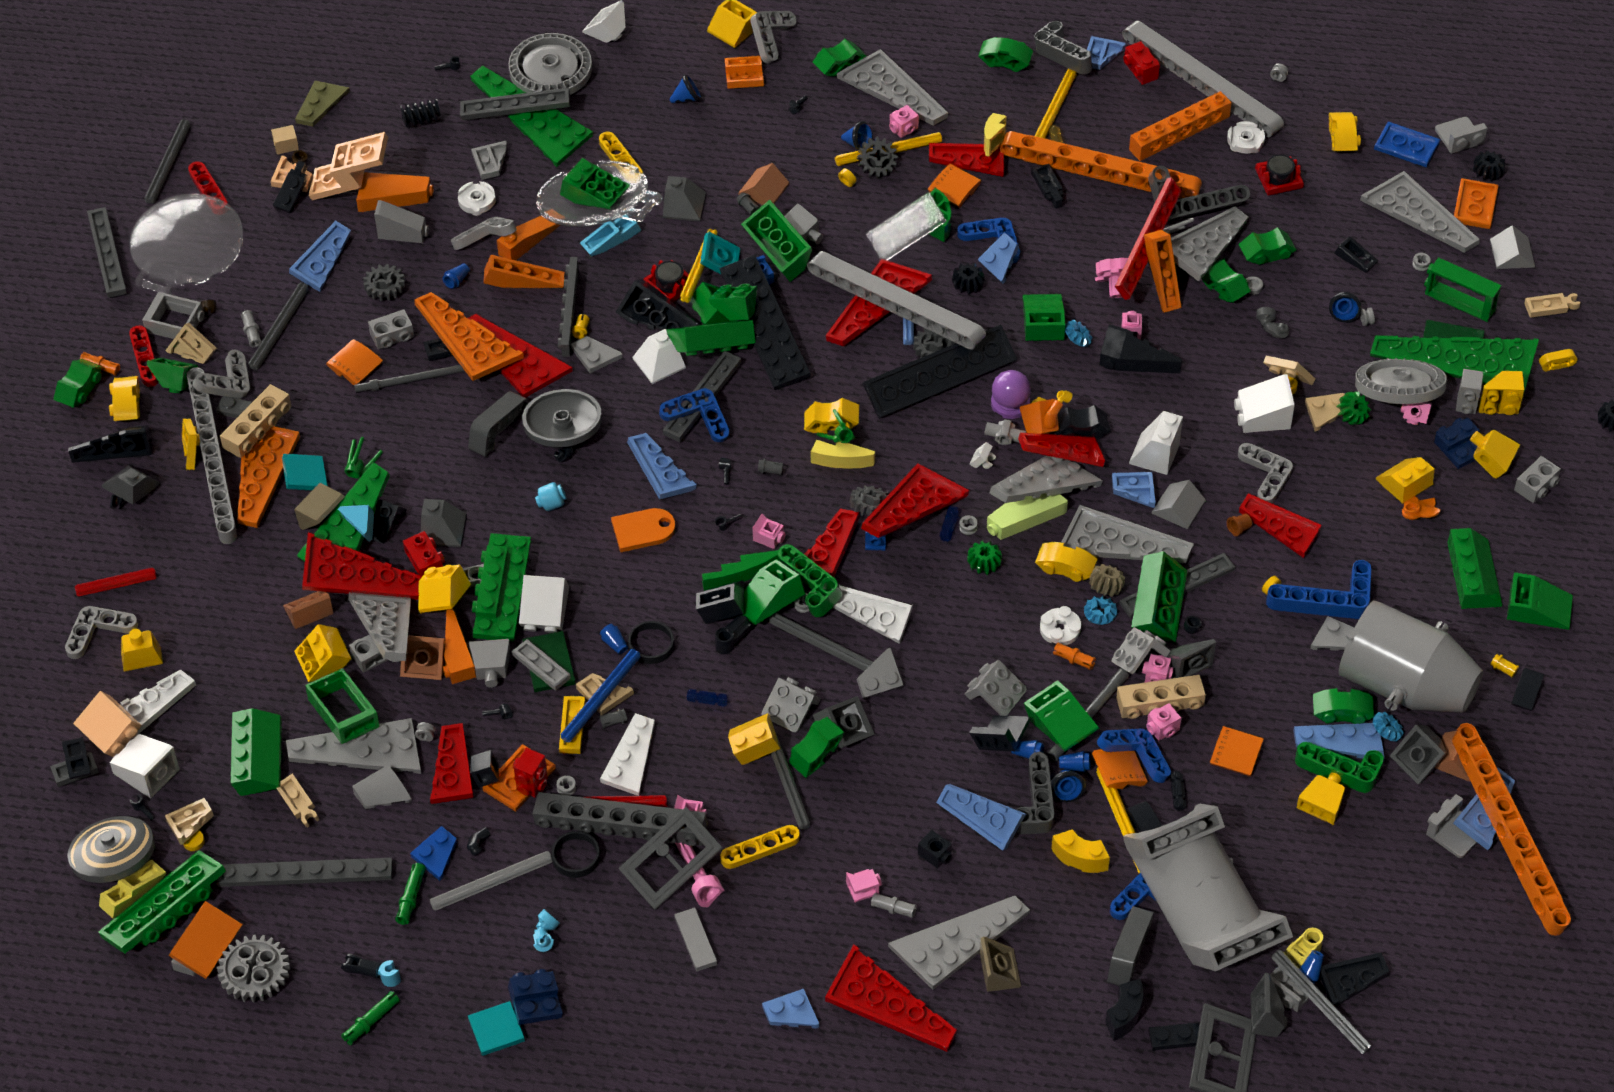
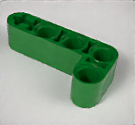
[778,544,842,617]
[1295,742,1384,793]

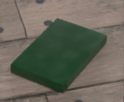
[1423,320,1484,339]
[522,631,575,693]

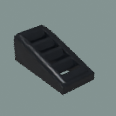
[1334,236,1378,273]

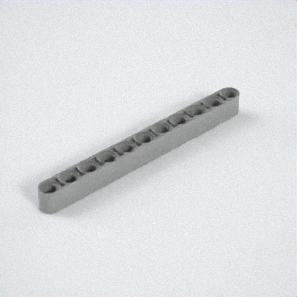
[1122,21,1284,137]
[807,251,986,350]
[187,368,237,544]

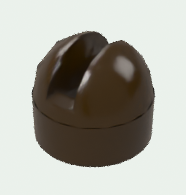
[292,150,307,164]
[201,300,217,314]

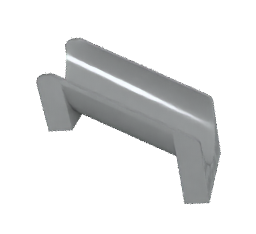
[1123,804,1293,971]

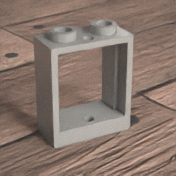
[142,292,204,339]

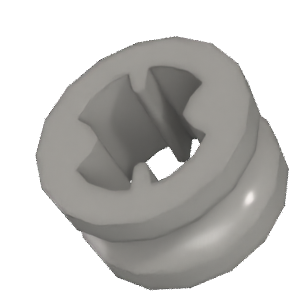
[1270,64,1289,82]
[1412,253,1431,271]
[1360,308,1375,326]
[959,515,978,535]
[794,593,809,613]
[415,722,436,742]
[556,776,576,796]

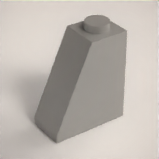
[374,200,429,243]

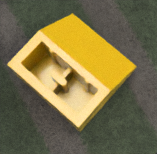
[707,0,757,48]
[1478,371,1524,415]
[294,624,351,682]

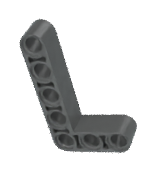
[1148,166,1250,222]

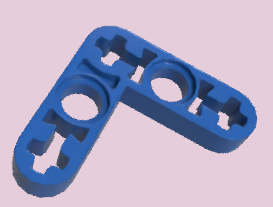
[957,218,1020,263]
[659,388,729,442]
[1097,728,1171,783]
[1110,873,1156,920]

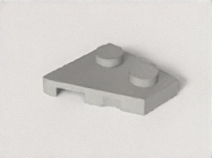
[471,141,507,180]
[570,336,622,373]
[1310,616,1357,651]
[856,648,903,699]

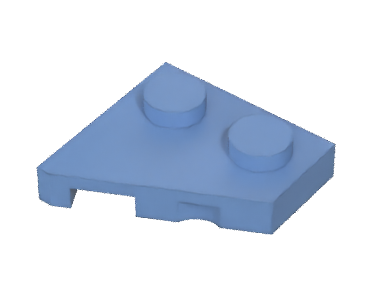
[1087,36,1125,70]
[978,232,1019,283]
[1112,472,1155,508]

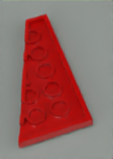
[826,259,932,346]
[468,314,573,398]
[861,463,970,538]
[302,532,422,600]
[825,944,957,1052]

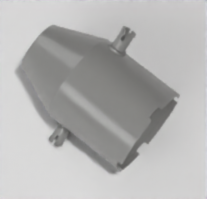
[1339,600,1483,713]

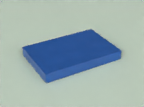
[1374,122,1440,167]

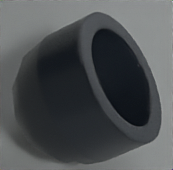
[1184,616,1201,634]

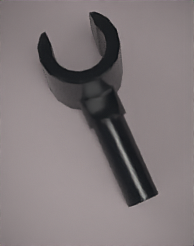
[435,56,460,70]
[788,95,808,115]
[719,457,731,485]
[110,494,123,509]
[715,514,743,531]
[482,703,513,720]
[130,794,155,821]

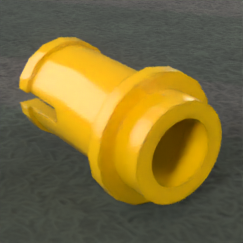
[572,314,590,339]
[1490,654,1519,678]

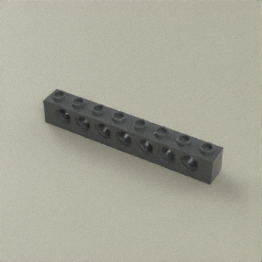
[532,792,708,846]

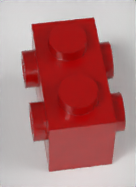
[1123,41,1160,85]
[403,531,445,576]
[513,748,548,798]

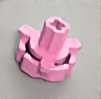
[1095,258,1142,298]

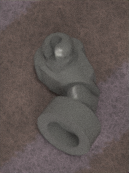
[1256,307,1289,339]

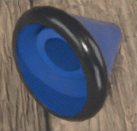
[670,74,701,103]
[841,121,873,150]
[1329,292,1361,323]
[1051,769,1086,802]

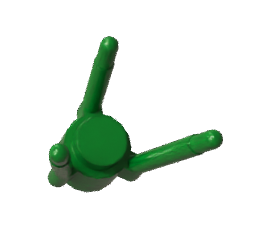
[816,409,855,443]
[344,437,383,479]

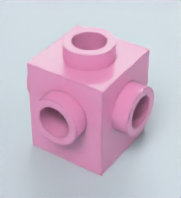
[889,105,919,138]
[1401,401,1432,425]
[1142,654,1174,683]
[1146,703,1181,741]

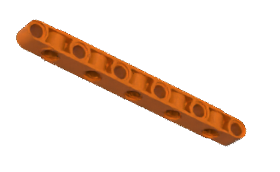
[1000,131,1202,199]
[1452,723,1571,936]

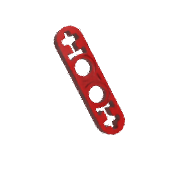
[188,162,229,215]
[129,325,159,387]

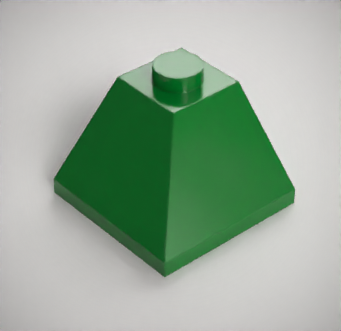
[147,358,198,393]

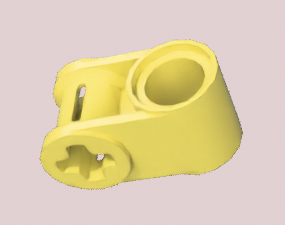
[1284,928,1323,969]

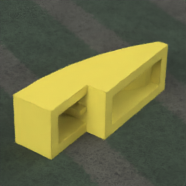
[984,113,1007,156]
[811,440,875,469]
[99,860,166,918]

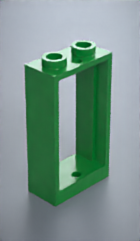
[1424,257,1502,322]
[305,668,380,744]

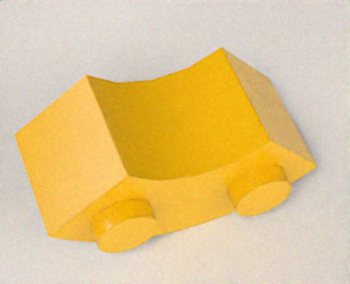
[1329,112,1361,151]
[109,376,140,421]
[804,398,859,433]
[1035,542,1097,582]
[1051,829,1110,873]

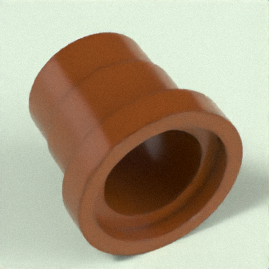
[1227,514,1252,536]

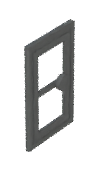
[618,807,723,910]
[1189,1003,1256,1092]

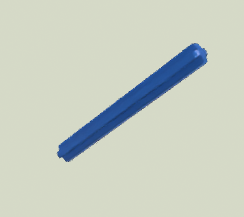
[561,649,640,743]

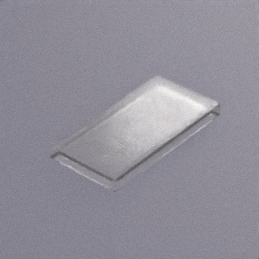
[866,192,946,260]

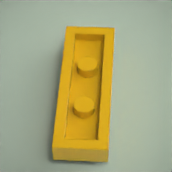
[559,696,585,754]

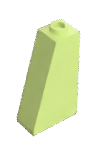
[987,493,1068,540]

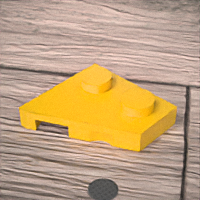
[182,419,200,470]

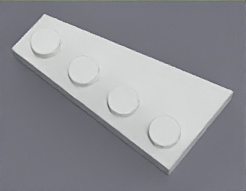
[832,585,912,644]
[120,670,196,738]
[600,713,655,796]

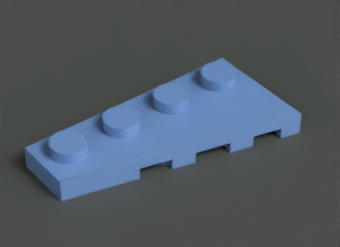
[289,221,351,292]
[627,433,697,500]
[1293,723,1384,762]
[1453,768,1515,850]
[936,784,1026,851]

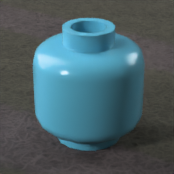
[535,482,567,511]

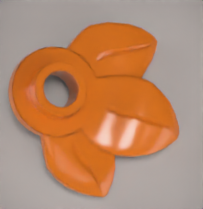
[1402,496,1440,520]

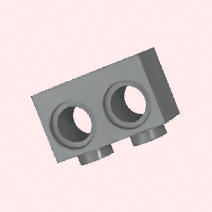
[368,309,414,349]
[1456,369,1483,414]
[1514,456,1561,503]
[349,635,388,673]

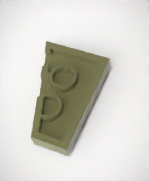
[295,81,350,127]

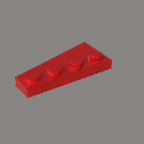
[929,143,1004,177]
[1018,433,1105,467]
[1239,493,1322,558]
[801,509,860,577]
[430,723,473,804]

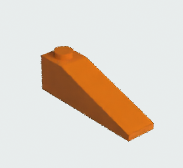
[497,211,565,260]
[1144,230,1182,313]
[483,255,564,288]
[442,608,476,684]

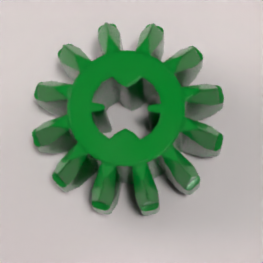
[1336,391,1372,425]
[967,540,1002,575]

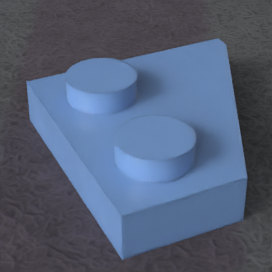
[762,989,819,1028]

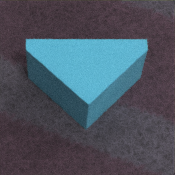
[338,505,374,542]

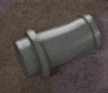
[737,192,760,215]
[758,458,783,475]
[599,708,627,728]

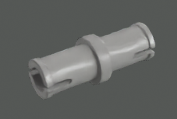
[241,310,262,348]
[871,893,917,918]

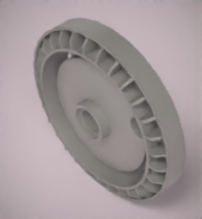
[508,33,592,95]
[1355,358,1447,405]

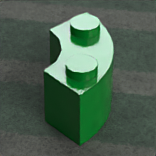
[978,37,1033,72]
[812,38,867,76]
[924,188,951,242]
[1239,227,1297,265]
[1202,259,1250,302]
[53,359,102,407]
[1313,688,1374,724]
[789,717,844,778]

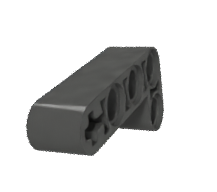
[1034,21,1092,74]
[468,391,529,457]
[1016,752,1054,834]
[1107,906,1154,986]

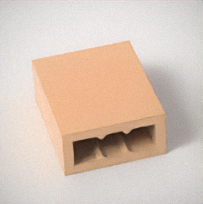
[73,691,142,757]

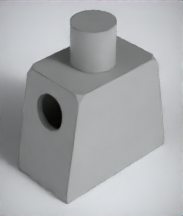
[784,204,823,244]
[469,639,510,687]

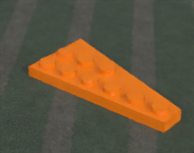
[414,292,524,381]
[237,426,300,528]

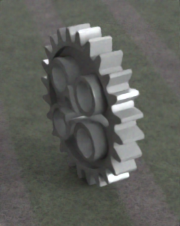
[217,935,290,1002]

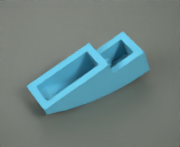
[580,211,641,256]

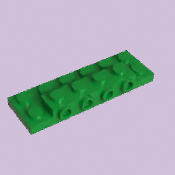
[472,533,531,642]
[98,850,226,954]

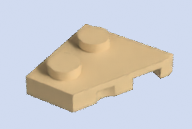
[165,322,217,364]
[1263,356,1315,385]
[576,673,634,715]
[165,798,214,845]

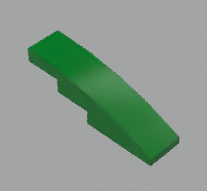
[702,550,781,591]

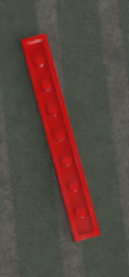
[1114,177,1182,300]

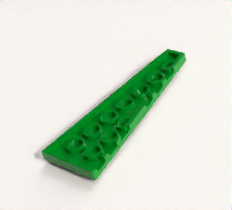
[470,66,593,167]
[1370,336,1539,395]

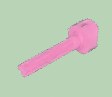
[675,843,724,907]

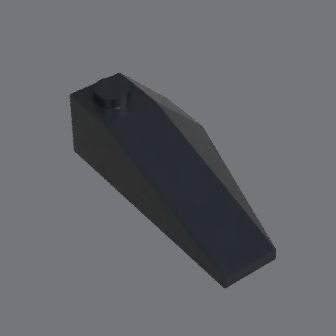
[616,279,698,330]
[1099,324,1182,374]
[68,425,152,463]

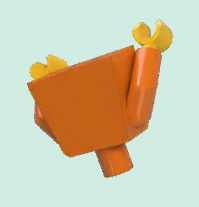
[1019,390,1073,434]

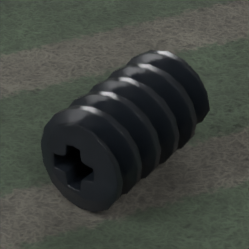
[400,98,440,128]

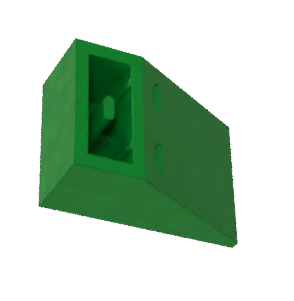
[560,158,630,209]
[1022,294,1065,341]
[742,559,805,625]
[1507,572,1573,630]
[1024,680,1099,751]

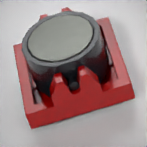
[1255,154,1304,195]
[643,260,689,302]

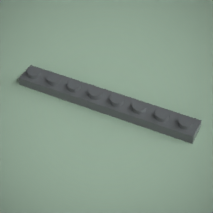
[217,858,392,887]

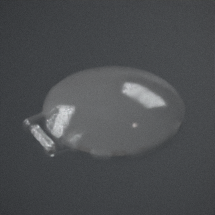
[536,161,663,227]
[129,193,243,295]

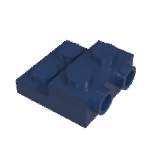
[1434,418,1480,469]
[508,969,563,1025]

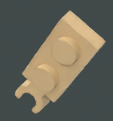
[1524,293,1580,318]
[277,773,319,828]

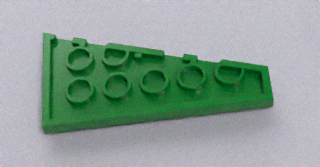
[297,462,390,562]

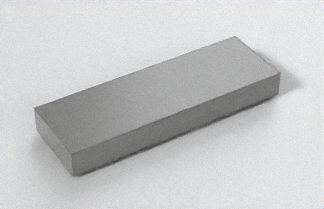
[512,639,571,691]
[674,908,717,972]

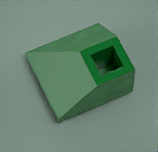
[709,284,757,321]

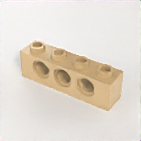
[220,384,291,458]
[1116,674,1206,719]

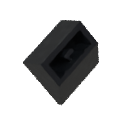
[696,580,744,624]

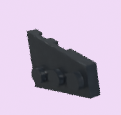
[1319,952,1389,1007]

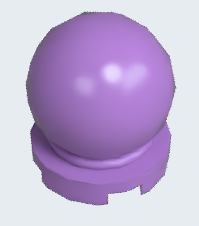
[991,369,1031,419]

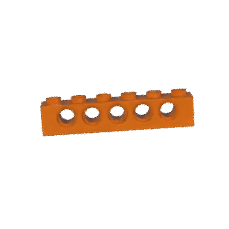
[1129,91,1232,161]

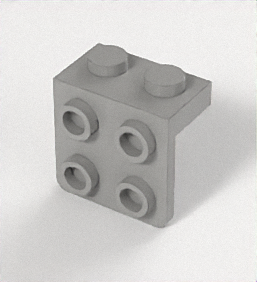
[1435,117,1487,154]
[1111,627,1170,674]
[965,660,1027,716]
[761,677,821,732]
[1426,794,1477,858]

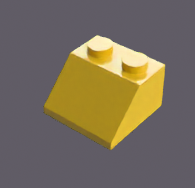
[1376,457,1435,504]
[418,565,471,613]
[728,713,781,765]

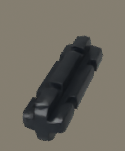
[1170,771,1186,811]

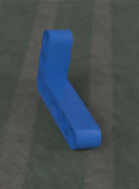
[1266,560,1371,619]

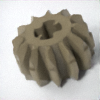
[1089,564,1125,597]

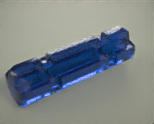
[939,506,959,542]
[686,689,728,707]

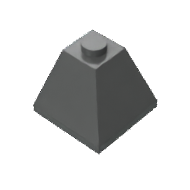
[663,176,706,221]
[102,465,159,504]
[421,499,466,547]
[1167,639,1216,678]
[813,696,874,748]
[1390,724,1446,785]
[1250,973,1287,1037]

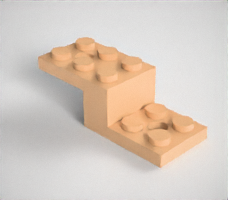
[309,132,388,200]

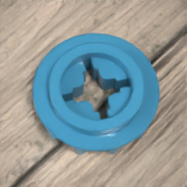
[1065,320,1092,347]
[1084,595,1117,625]
[1373,712,1404,741]

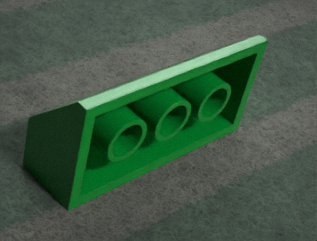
[741,200,812,282]
[666,320,755,356]
[1447,528,1502,609]
[1132,551,1187,642]
[231,708,282,796]

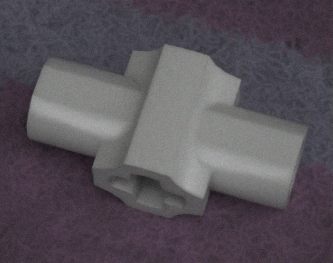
[984,419,1026,445]

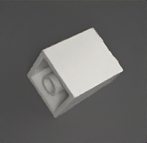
[1234,374,1294,433]
[1129,411,1183,475]
[519,575,569,633]
[110,734,180,798]

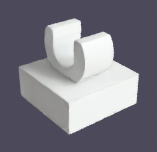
[970,442,996,469]

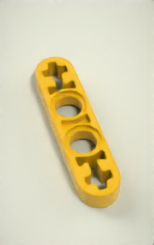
[599,132,643,184]
[720,825,800,869]

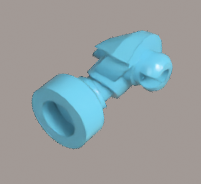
[533,909,560,952]

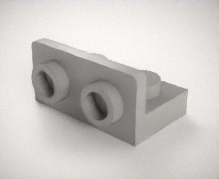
[1270,966,1309,1012]

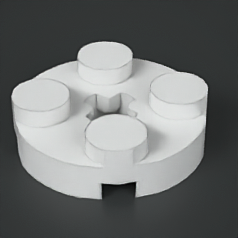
[1227,121,1265,154]
[458,181,496,216]
[1040,606,1081,645]

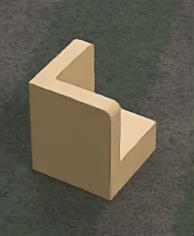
[271,125,299,155]

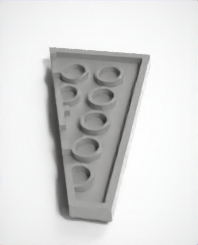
[837,49,948,126]
[1360,171,1480,253]
[1171,207,1248,281]
[989,455,1103,503]
[1061,505,1194,563]
[348,592,411,662]
[286,718,421,774]
[888,896,1030,990]

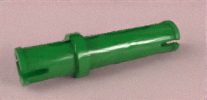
[395,863,426,925]
[341,991,400,1045]

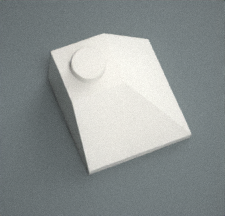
[582,0,625,43]
[633,329,686,384]

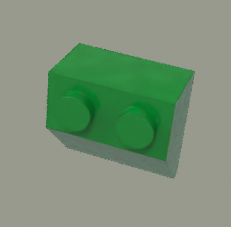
[691,282,736,325]

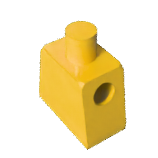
[1470,430,1520,479]
[121,629,163,671]
[1296,772,1345,825]

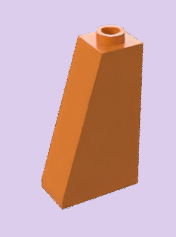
[356,172,434,212]

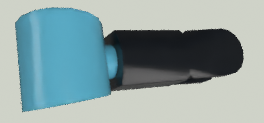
[341,954,401,987]

